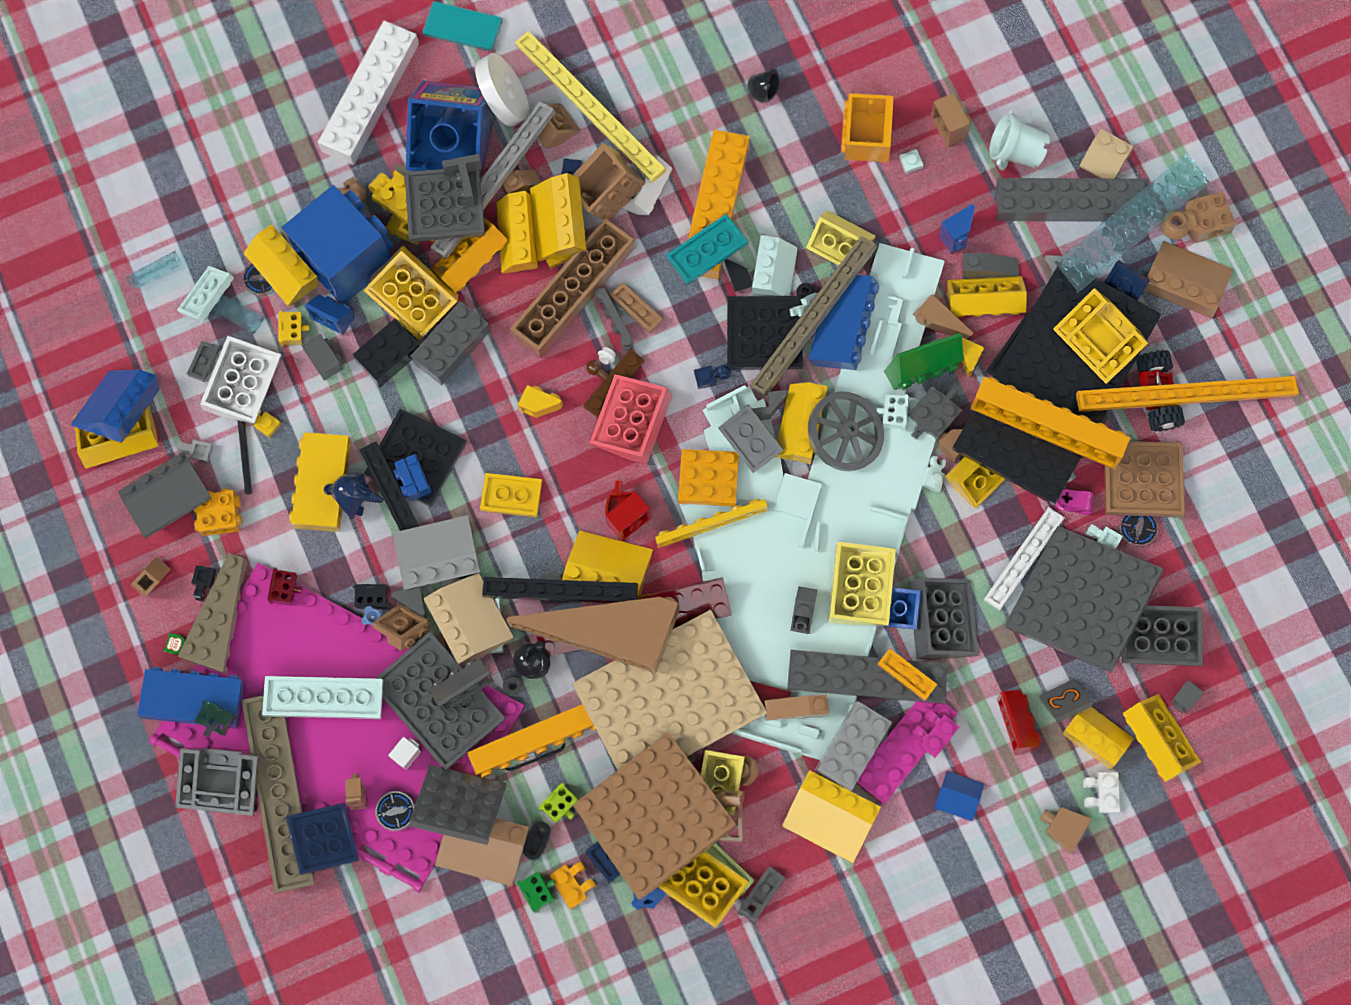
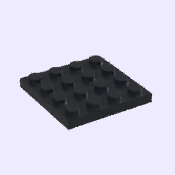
[727,296,803,370]
[364,408,467,507]

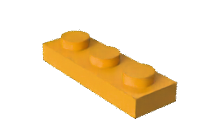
[877,648,937,701]

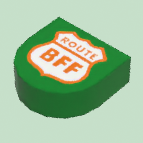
[164,633,185,655]

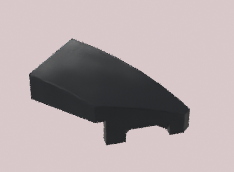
[724,259,753,292]

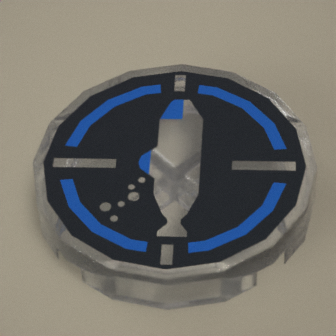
[243,263,274,297]
[1119,515,1158,548]

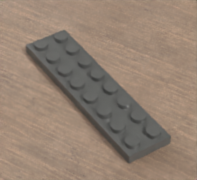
[787,650,948,704]

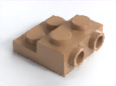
[373,604,429,651]

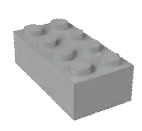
[814,701,892,791]

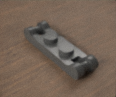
[595,288,633,351]

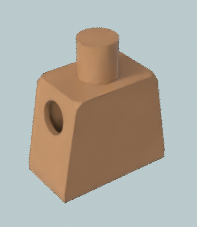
[1040,807,1092,854]

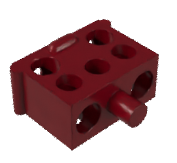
[267,568,302,606]

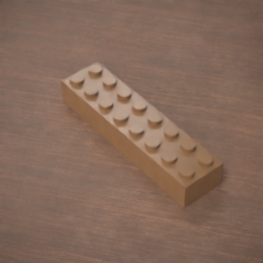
[510,218,635,358]

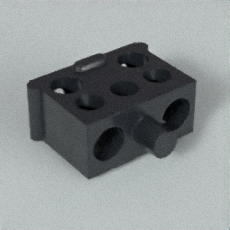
[353,584,390,616]

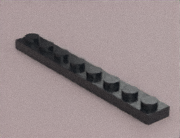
[482,577,638,603]

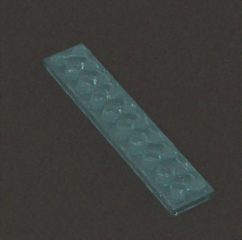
[1054,153,1210,292]

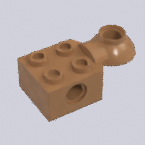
[1160,191,1236,243]

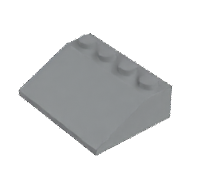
[393,515,481,590]

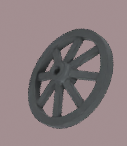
[808,391,884,472]

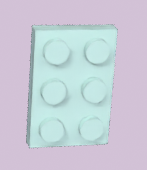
[177,266,234,323]

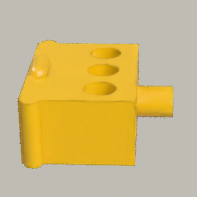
[278,311,310,347]

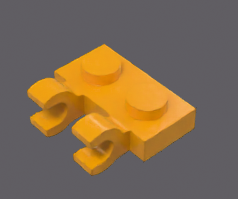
[549,862,596,910]

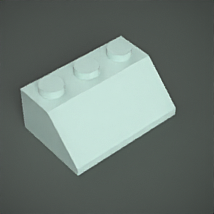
[752,235,798,296]

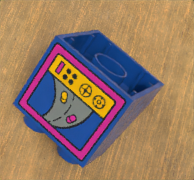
[406,80,493,176]

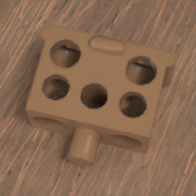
[345,774,367,810]

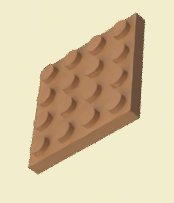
[1104,441,1185,517]

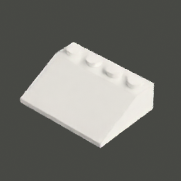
[200,336,281,424]

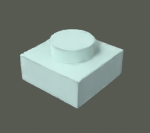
[899,149,923,174]

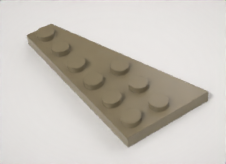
[178,553,247,674]

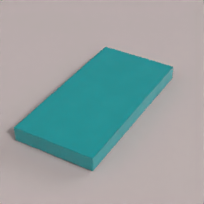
[423,1,502,52]
[665,214,748,286]

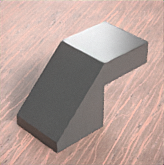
[752,390,787,420]

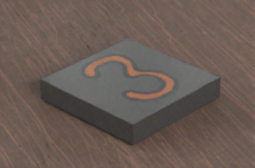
[1039,679,1093,723]

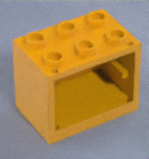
[841,93,893,162]

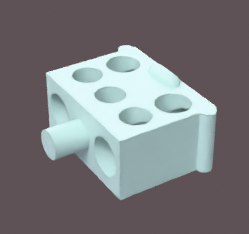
[877,394,909,431]

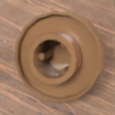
[740,756,758,786]

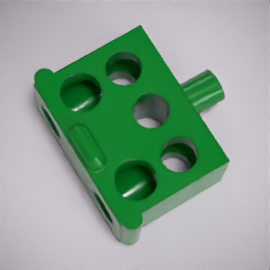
[517,872,556,913]

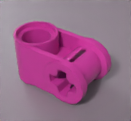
[1055,489,1093,514]

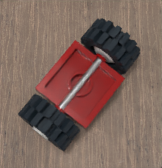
[1136,350,1185,432]

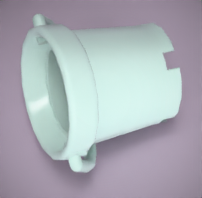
[989,110,1050,171]

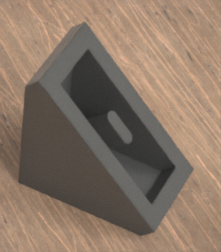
[391,587,427,619]

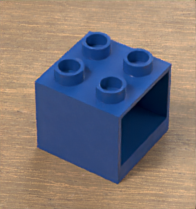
[281,184,394,305]

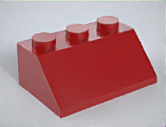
[997,689,1042,756]

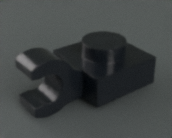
[191,565,216,602]

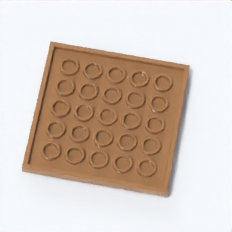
[573,732,737,900]

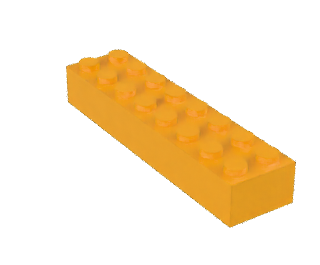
[688,129,750,280]
[971,377,1130,469]

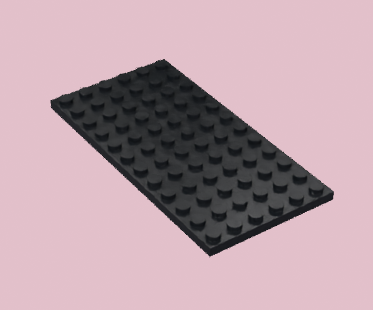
[952,260,1162,505]

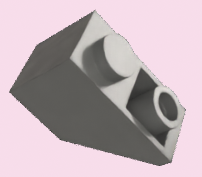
[790,586,818,634]

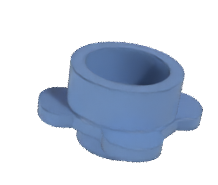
[361,606,383,626]

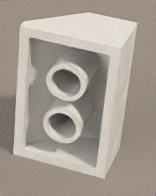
[622,156,672,215]

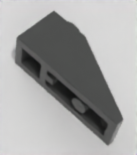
[961,253,1019,279]

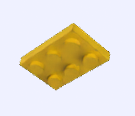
[480,473,543,518]

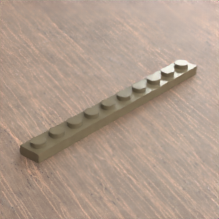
[750,236,877,397]

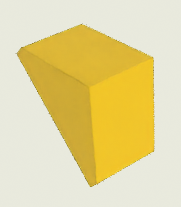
[962,338,984,377]

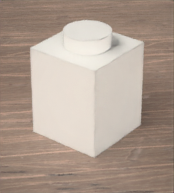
[388,737,421,770]

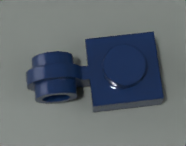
[693,365,731,389]

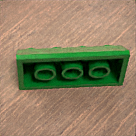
[884,333,963,390]

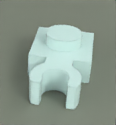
[921,456,946,492]

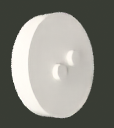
[475,53,529,127]

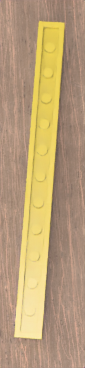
[515,31,666,183]

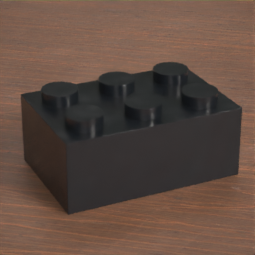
[352,319,420,388]

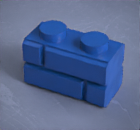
[393,454,432,501]

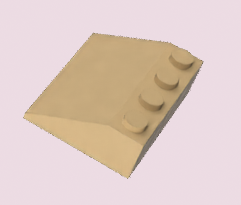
[423,573,514,668]

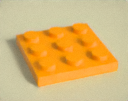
[678,449,739,507]

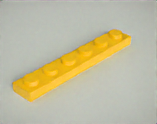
[655,499,767,548]

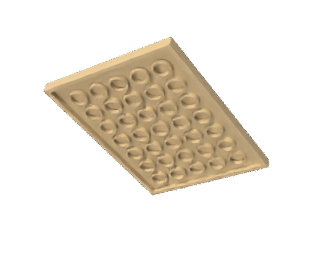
[572,610,767,770]

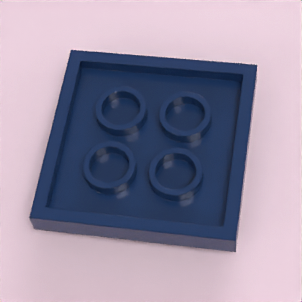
[286,803,359,876]

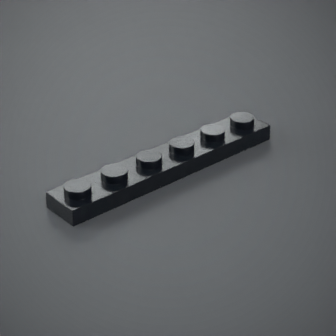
[359,441,420,531]

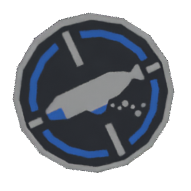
[376,791,415,831]

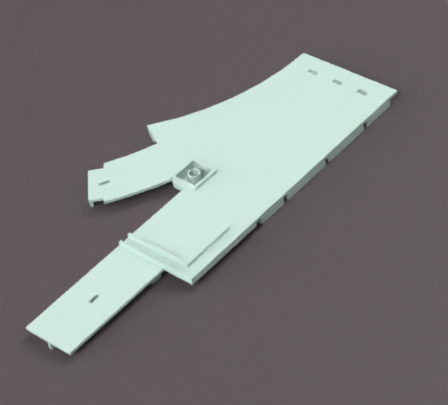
[679,243,944,760]

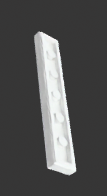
[984,507,1065,611]

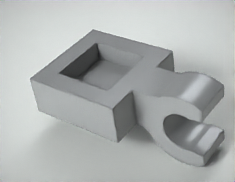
[177,439,213,463]

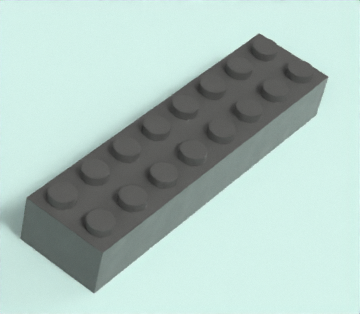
[996,178,1149,222]

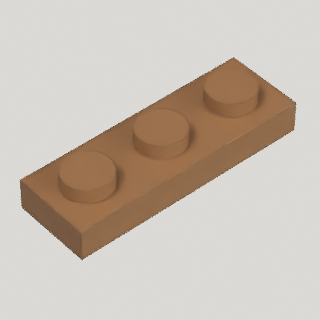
[610,283,663,334]

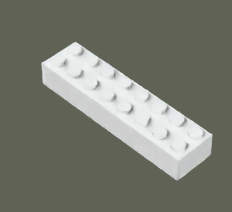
[318,21,419,165]

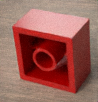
[605,480,652,542]

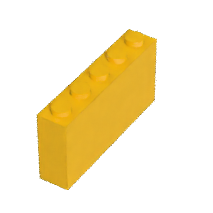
[289,432,352,532]

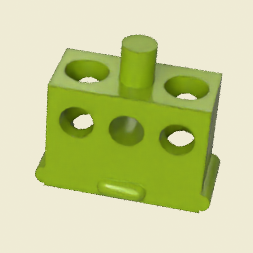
[539,783,578,824]

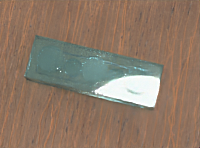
[126,251,181,288]
[211,294,264,334]

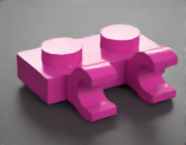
[912,710,960,758]

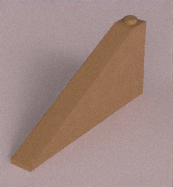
[507,597,680,673]

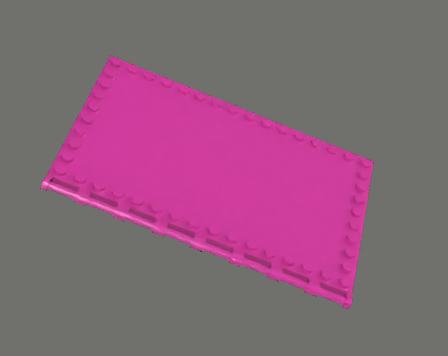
[149,563,525,893]

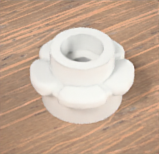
[598,347,616,364]

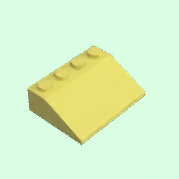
[828,542,896,626]

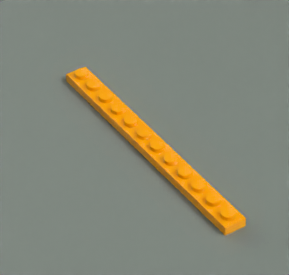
[1076,376,1299,412]

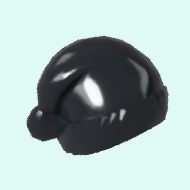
[747,69,780,103]
[513,640,551,679]

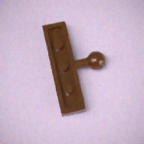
[583,349,645,418]

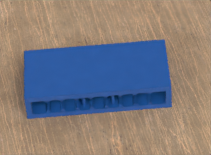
[809,273,879,370]
[137,667,245,729]

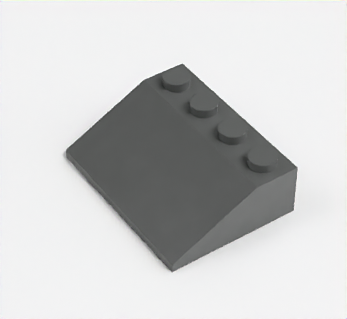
[118,451,212,539]
[909,577,979,660]
[1121,605,1202,667]

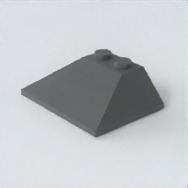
[175,747,259,816]

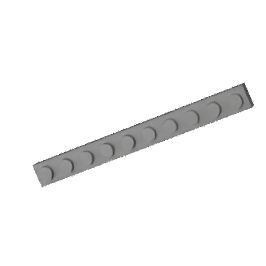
[430,101,556,259]

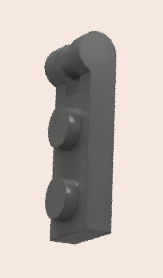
[737,866,785,925]

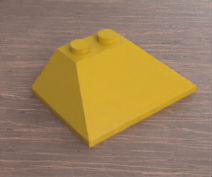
[1053,288,1148,384]

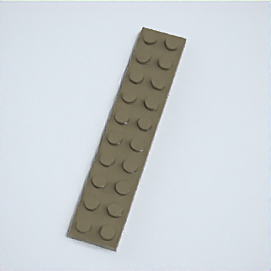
[242,695,315,894]

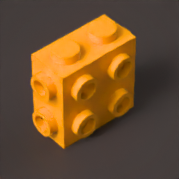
[194,489,242,537]

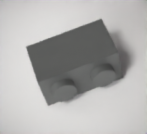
[301,334,343,381]

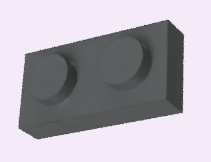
[186,341,220,382]

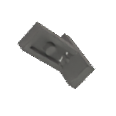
[442,154,481,206]

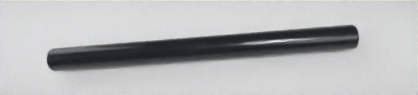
[237,420,252,494]

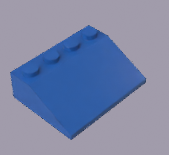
[71,369,159,443]

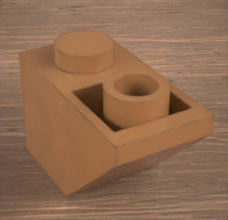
[130,557,171,598]

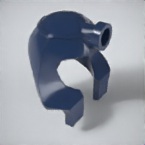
[324,472,384,520]

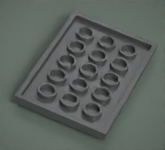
[375,632,506,770]

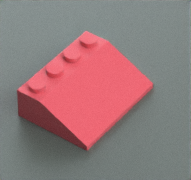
[589,374,672,465]

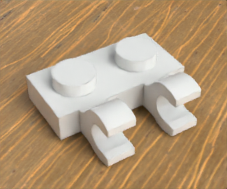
[1083,772,1120,813]

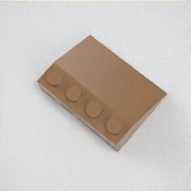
[1144,241,1233,319]
[435,818,529,886]

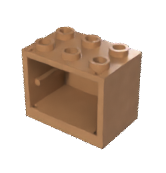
[573,143,646,221]

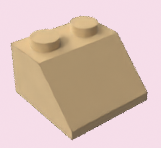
[1079,129,1133,178]

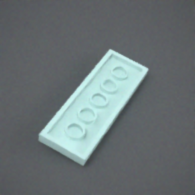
[262,676,384,719]

